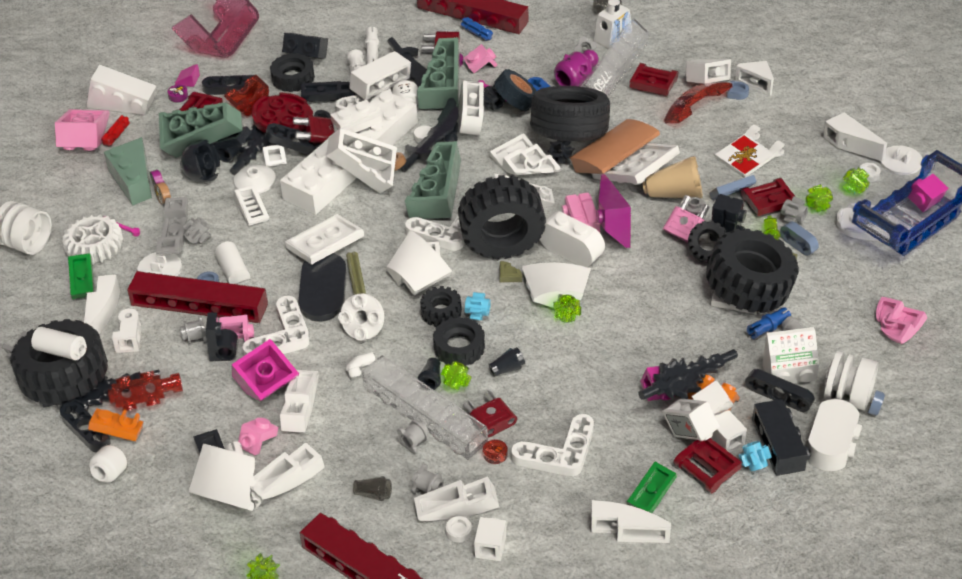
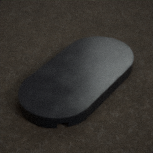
[298,253,347,321]

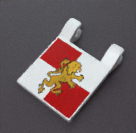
[715,125,785,178]

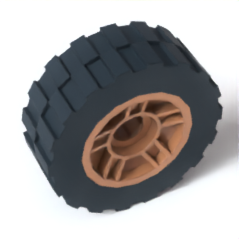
[494,69,537,111]

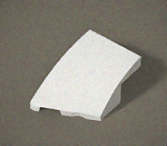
[489,133,561,175]
[386,231,452,295]
[521,262,591,308]
[189,444,255,511]

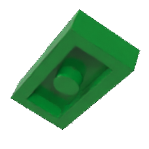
[68,253,95,299]
[627,461,677,513]

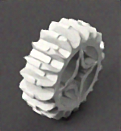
[62,214,123,265]

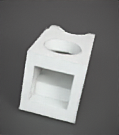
[112,308,141,353]

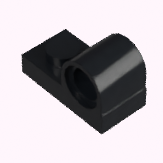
[209,126,252,163]
[206,312,238,362]

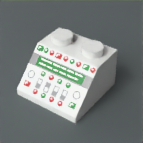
[762,327,819,383]

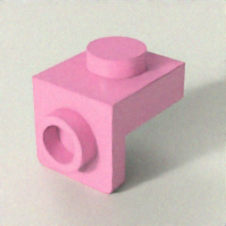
[463,44,498,73]
[219,315,254,342]
[238,418,279,455]

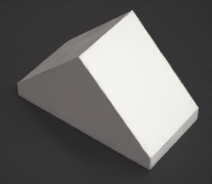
[735,61,774,96]

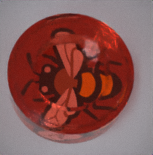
[483,439,508,464]

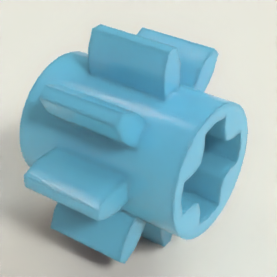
[465,292,491,320]
[738,441,772,471]

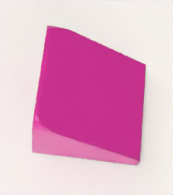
[175,64,200,87]

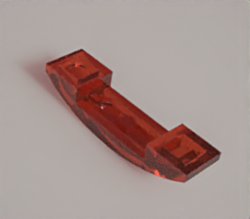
[664,82,733,124]

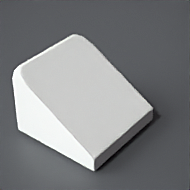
[263,145,287,167]

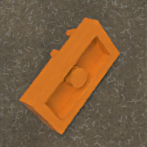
[88,408,144,442]

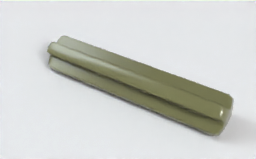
[346,251,366,295]

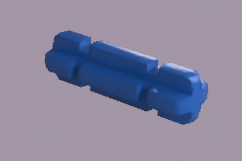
[461,17,493,41]

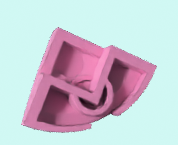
[876,297,927,344]

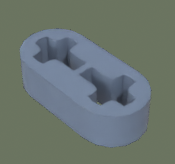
[780,221,819,256]

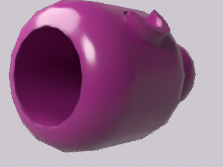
[554,50,599,86]

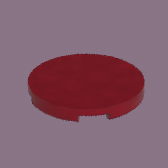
[252,92,313,137]

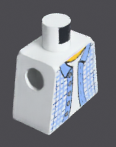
[594,0,632,49]

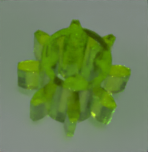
[843,167,870,194]
[806,184,833,213]
[553,294,582,323]
[440,361,472,390]
[246,553,280,579]

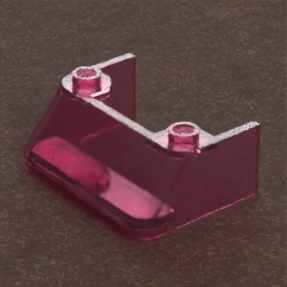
[171,0,259,58]

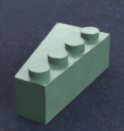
[417,38,460,109]
[159,102,242,158]
[405,141,461,219]

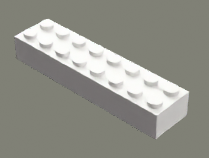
[280,90,418,215]

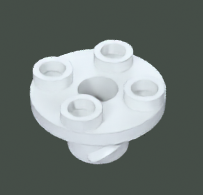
[338,293,384,341]

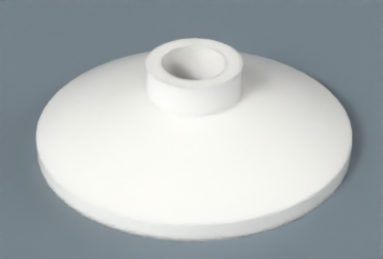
[234,165,276,194]

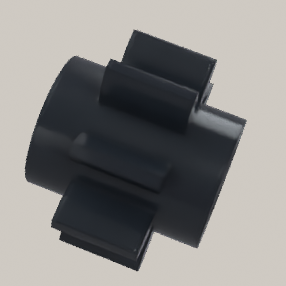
[483,84,505,111]
[547,140,575,164]

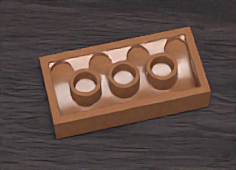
[570,119,660,174]

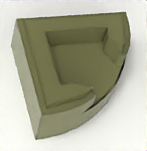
[500,261,522,283]

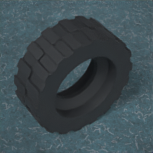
[270,53,315,92]
[433,317,485,367]

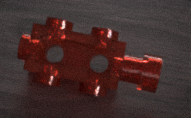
[108,371,183,411]

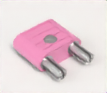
[663,195,710,243]

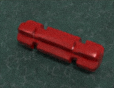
[101,115,130,147]

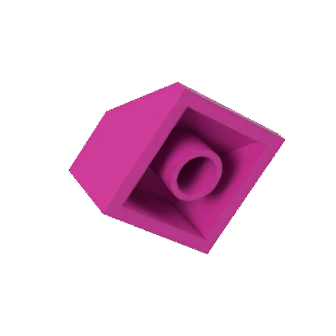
[231,339,299,401]

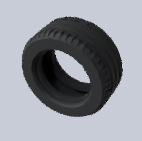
[530,86,610,141]

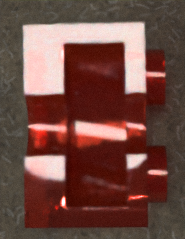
[224,75,269,116]

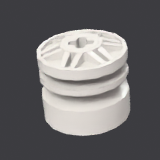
[0,201,52,255]
[824,351,879,411]

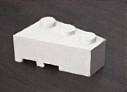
[86,65,156,115]
[326,128,397,194]

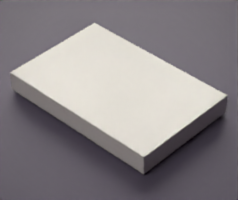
[285,214,364,264]

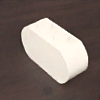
[458,80,483,135]
[540,211,605,267]
[807,399,862,471]

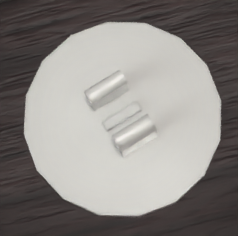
[880,145,923,175]
[137,252,182,276]

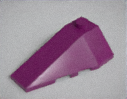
[596,174,631,248]

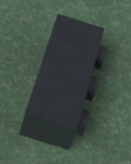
[752,399,810,476]

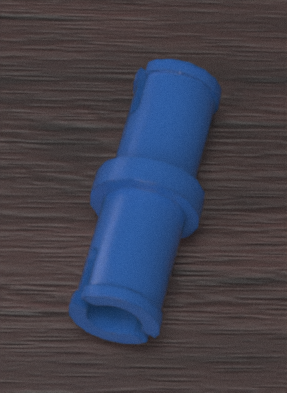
[747,307,791,339]

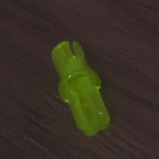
[763,215,780,240]

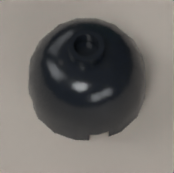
[180,140,220,182]

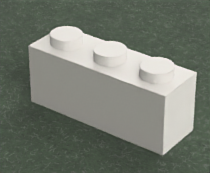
[350,51,411,100]

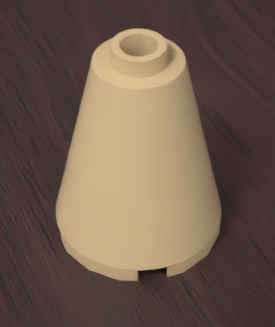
[643,156,703,199]

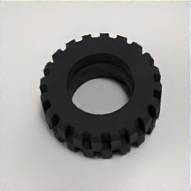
[458,175,546,259]
[706,228,799,313]
[10,319,108,404]

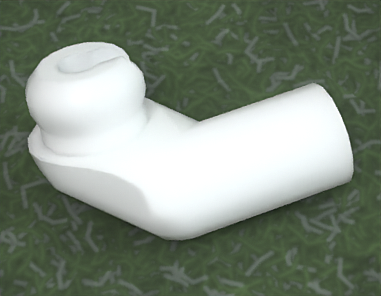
[346,352,376,378]

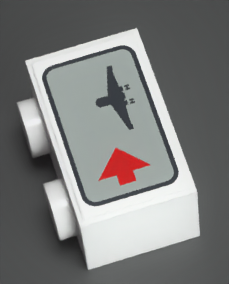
[662,399,720,441]

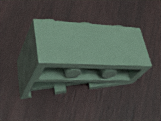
[104,137,152,206]

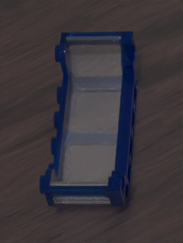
[852,150,962,256]

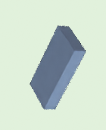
[709,175,757,200]

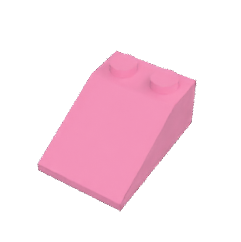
[55,109,110,151]

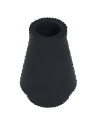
[488,347,525,377]
[418,358,441,391]

